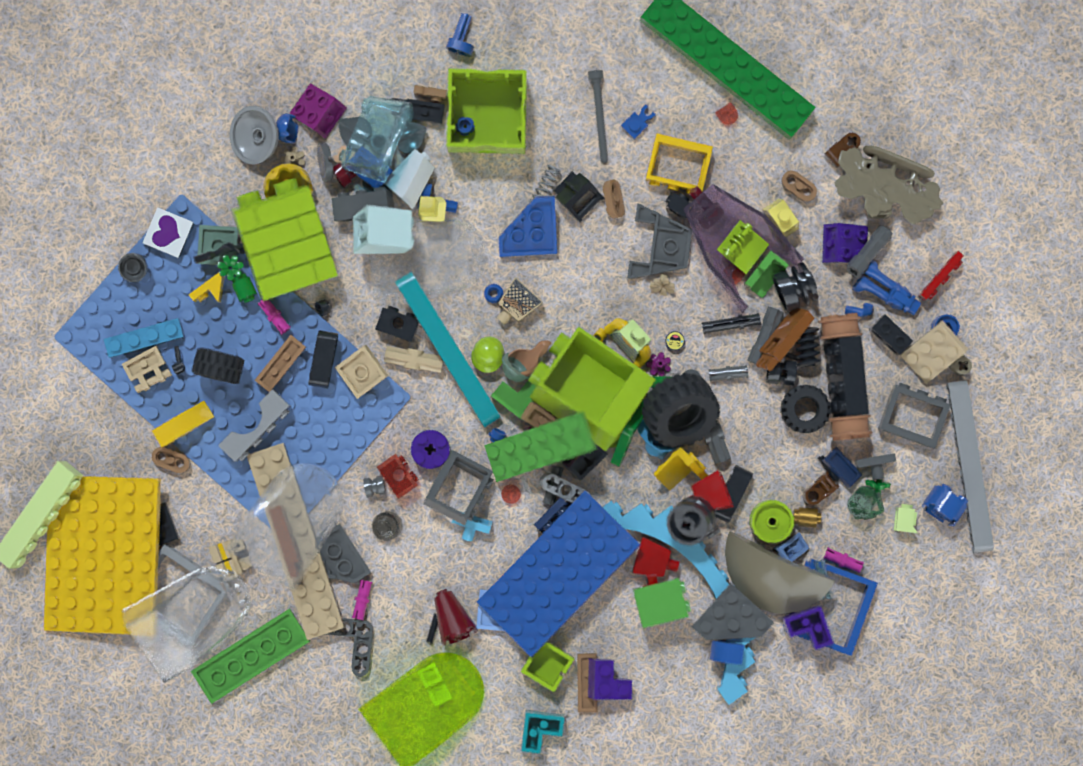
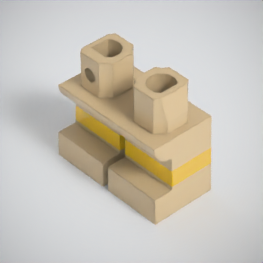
[208,539,253,582]

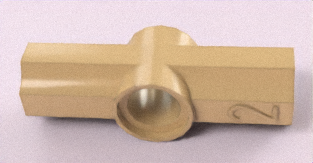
[384,346,443,373]

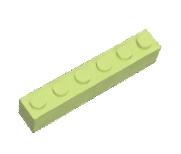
[0,461,83,569]

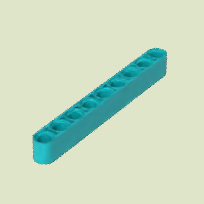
[395,272,501,428]

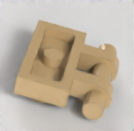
[122,346,172,393]

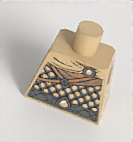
[496,277,543,325]

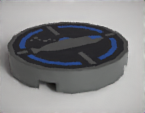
[317,143,333,182]

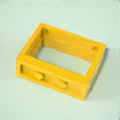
[645,133,713,194]

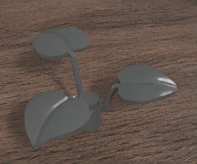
[339,117,427,192]

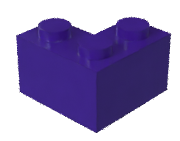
[782,605,834,650]
[588,658,632,700]

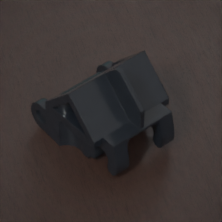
[552,171,605,223]

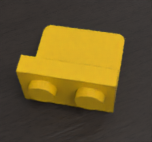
[654,447,708,491]

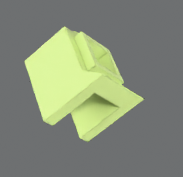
[894,504,918,533]

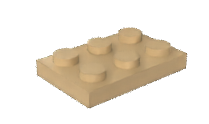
[900,321,969,384]

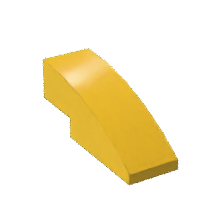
[152,401,214,448]

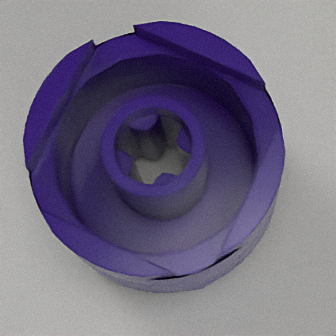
[411,430,450,469]

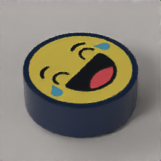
[665,331,685,351]

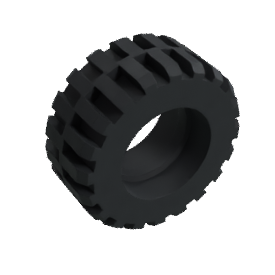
[642,373,720,448]

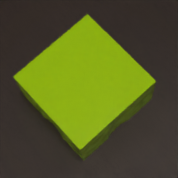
[447,69,527,154]

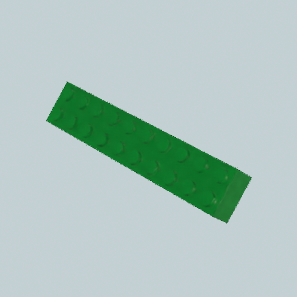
[640,0,816,140]

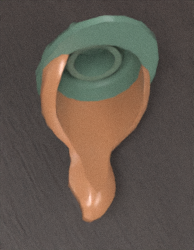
[502,340,551,382]

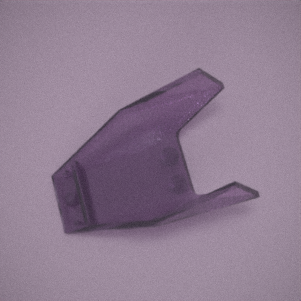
[683,184,804,314]

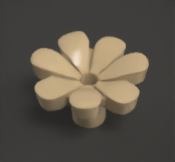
[280,146,305,166]
[650,274,675,296]

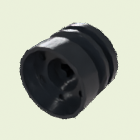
[772,262,819,312]

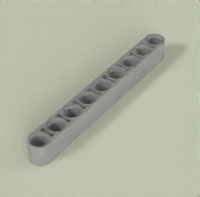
[946,380,994,553]

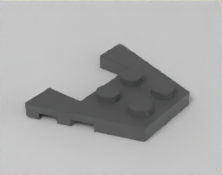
[627,203,692,279]

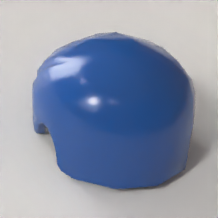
[276,113,299,144]

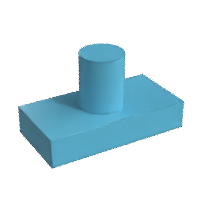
[452,512,493,541]

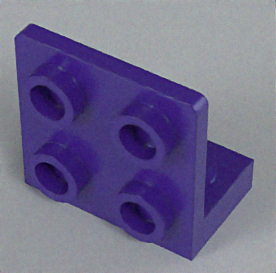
[822,223,868,263]

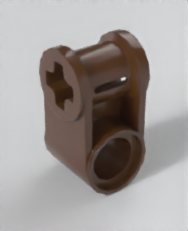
[824,132,861,168]
[802,471,840,505]

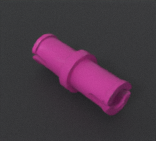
[258,299,291,335]
[823,547,864,573]
[352,580,373,620]

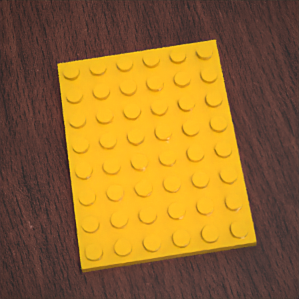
[44,476,161,635]

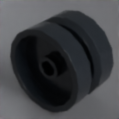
[666,496,716,546]

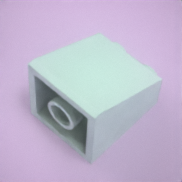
[353,206,414,254]

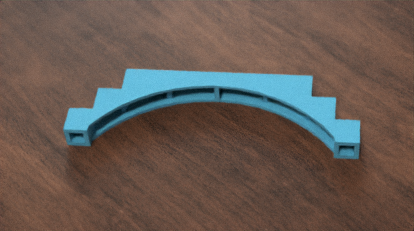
[603,501,756,705]

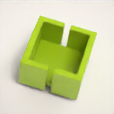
[521,641,574,692]

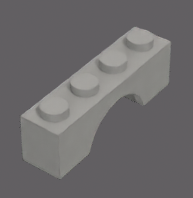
[218,389,291,462]

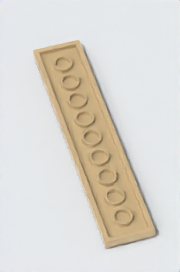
[247,443,345,640]

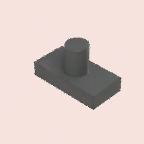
[854,453,896,480]

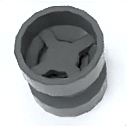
[363,475,386,498]

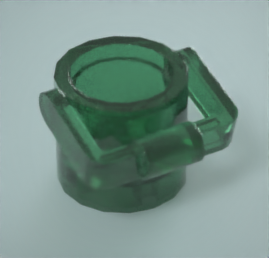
[847,486,884,520]

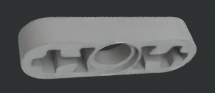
[540,473,591,503]

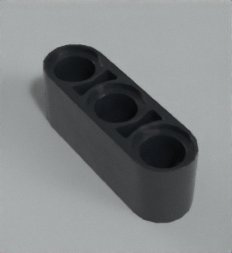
[308,330,338,389]
[714,465,753,523]

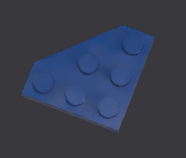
[499,196,557,257]

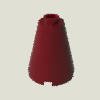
[434,589,478,646]

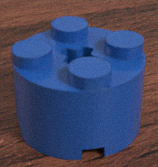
[921,484,968,527]

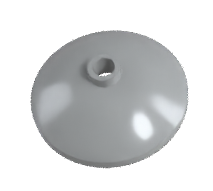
[230,106,278,164]

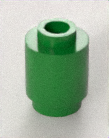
[232,273,257,303]

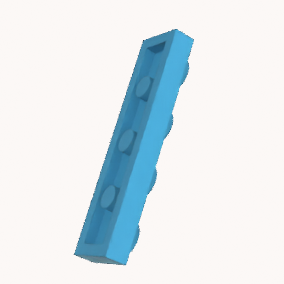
[104,318,184,358]

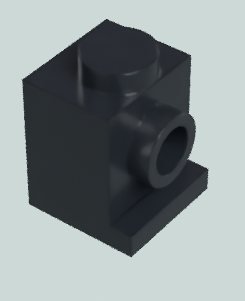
[665,192,696,220]

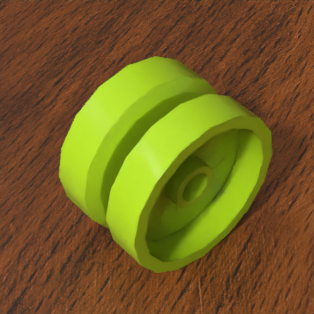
[749,500,794,543]

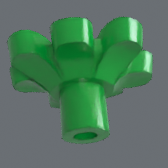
[217,255,243,280]
[865,479,891,497]

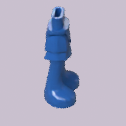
[852,260,921,316]

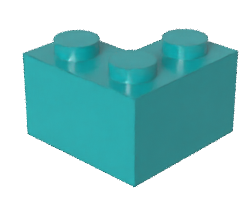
[521,710,565,754]

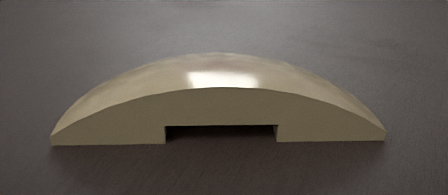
[725,531,835,614]

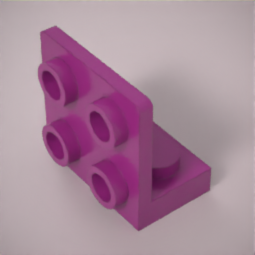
[289,83,347,139]

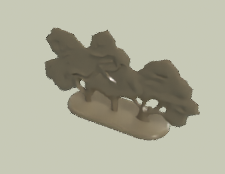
[834,146,944,225]

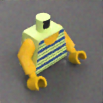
[593,318,652,368]

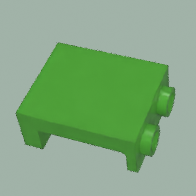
[633,578,691,628]

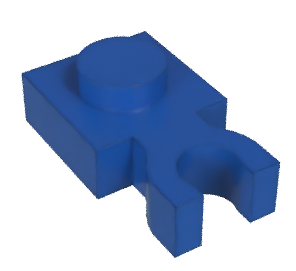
[621,104,656,139]

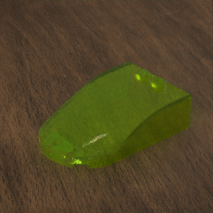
[358,652,484,766]

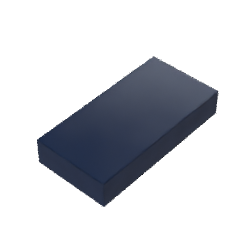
[822,447,863,488]

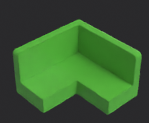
[744,251,789,298]
[491,381,536,420]

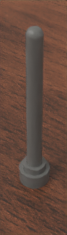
[588,70,608,163]

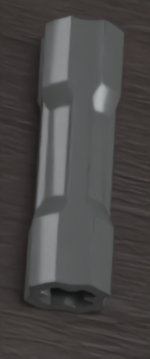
[846,225,893,278]
[747,306,784,364]

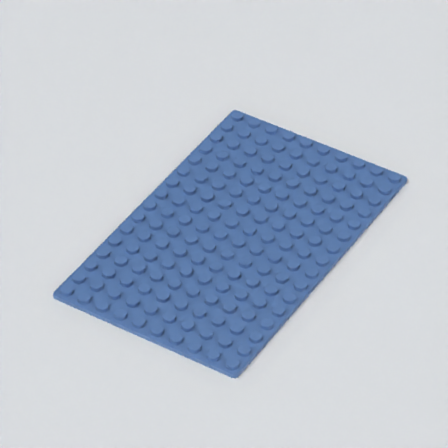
[54,195,410,530]

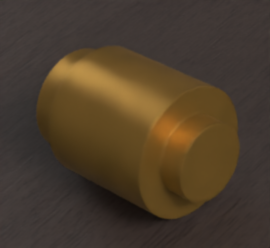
[793,507,821,528]

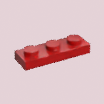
[918,251,964,301]

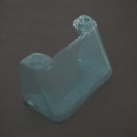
[339,96,414,183]

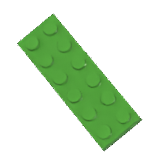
[484,411,596,482]
[191,608,311,704]

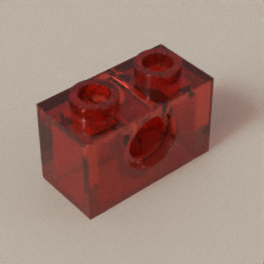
[377,454,419,499]

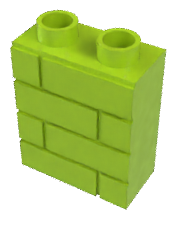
[231,178,338,300]
[528,326,656,451]

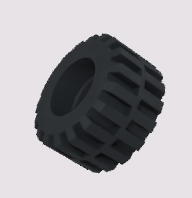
[191,348,245,384]
[780,385,831,433]

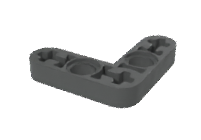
[327,618,373,677]

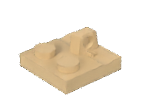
[335,345,388,399]

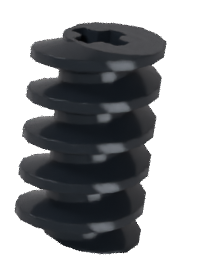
[796,327,821,367]

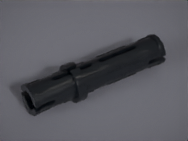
[702,313,761,334]

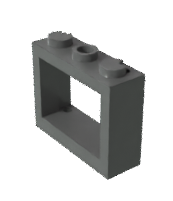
[878,383,951,448]
[423,450,494,526]

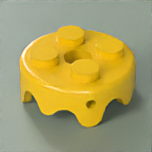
[263,164,313,197]

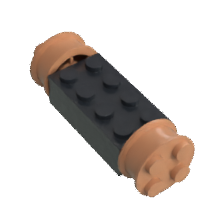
[818,313,872,441]

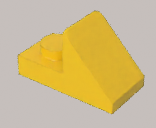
[189,273,225,303]

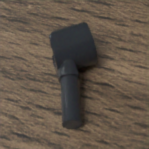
[172,346,185,375]

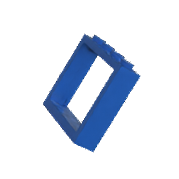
[782,558,878,656]

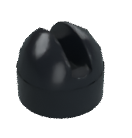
[315,300,332,316]

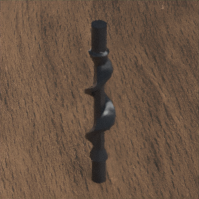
[193,242,245,264]

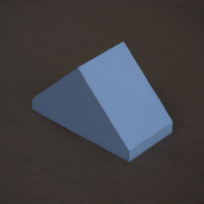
[774,532,810,562]

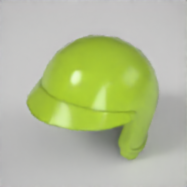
[471,336,504,373]

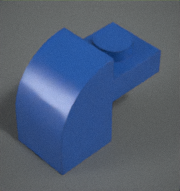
[709,640,744,665]

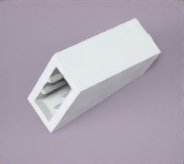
[384,149,435,209]

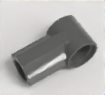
[704,423,731,464]

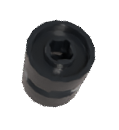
[766,360,797,386]

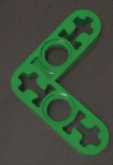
[610,399,645,467]

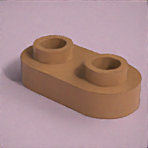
[781,170,817,202]
[603,179,625,219]
[152,447,190,473]

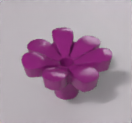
[646,352,671,376]

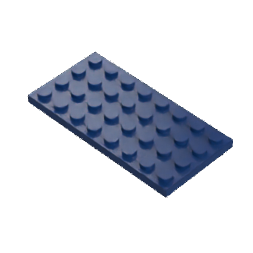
[477,491,641,657]

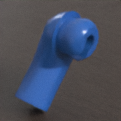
[845,303,874,317]

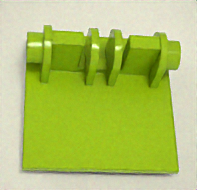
[717,220,769,274]

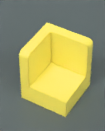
[418,196,446,221]

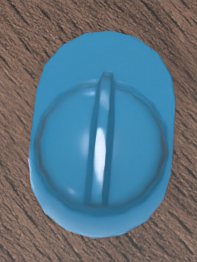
[637,420,676,460]

